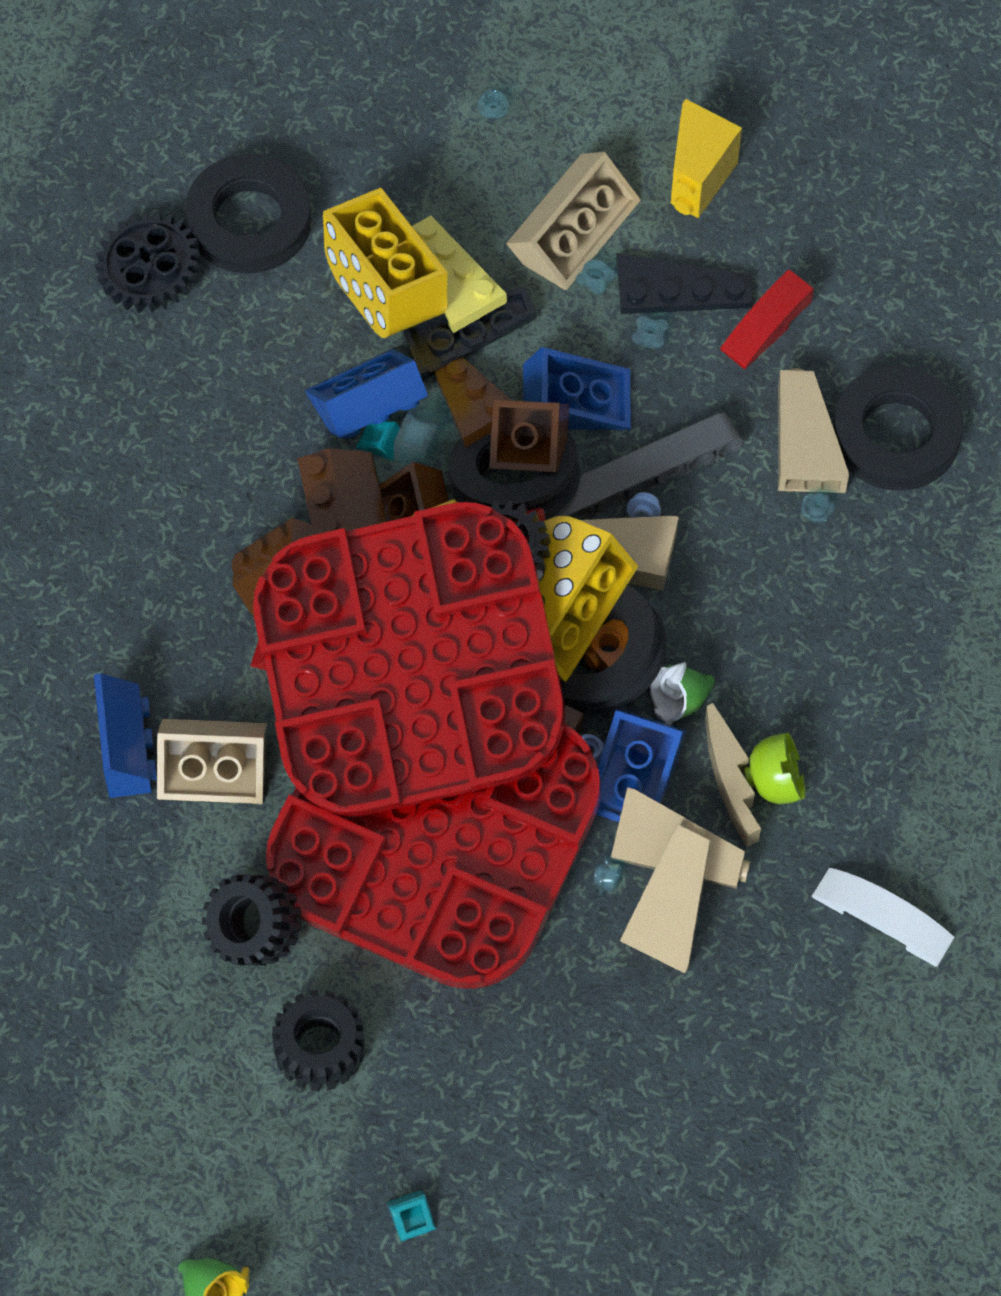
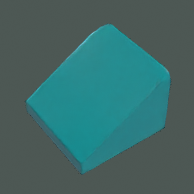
[356,421,405,461]
[386,1190,436,1242]

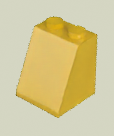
[671,99,742,218]

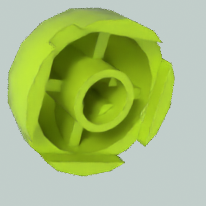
[745,733,806,804]

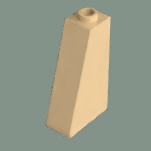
[778,368,849,493]
[580,516,679,591]
[611,788,750,889]
[620,822,711,974]

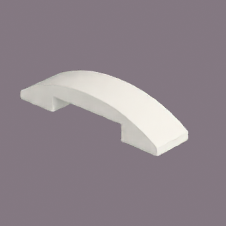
[812,868,955,967]

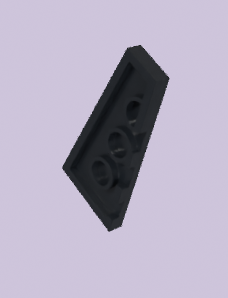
[616,253,753,314]
[401,286,536,381]

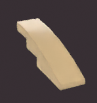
[705,703,761,847]

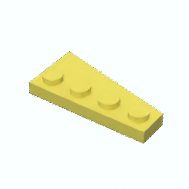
[412,216,507,333]

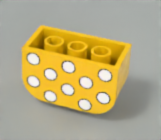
[323,188,448,338]
[527,516,639,682]

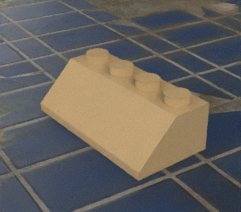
[506,152,641,290]

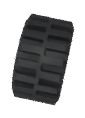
[202,874,302,966]
[272,990,365,1091]

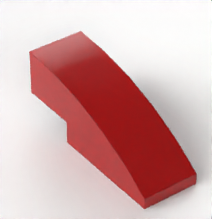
[720,269,814,369]

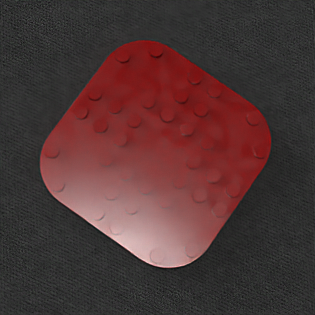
[253,502,565,816]
[266,724,601,989]

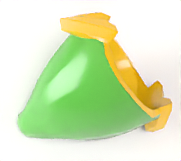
[178,1258,250,1296]

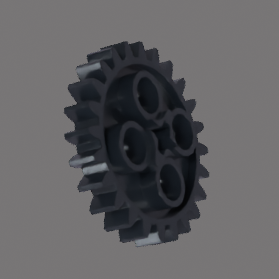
[95,212,203,313]

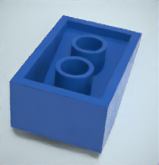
[523,347,631,430]
[596,709,687,822]

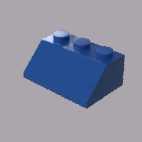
[305,349,428,439]
[94,673,157,798]

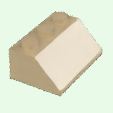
[157,719,267,804]

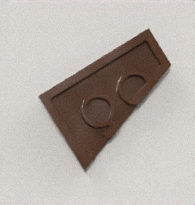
[435,357,512,448]

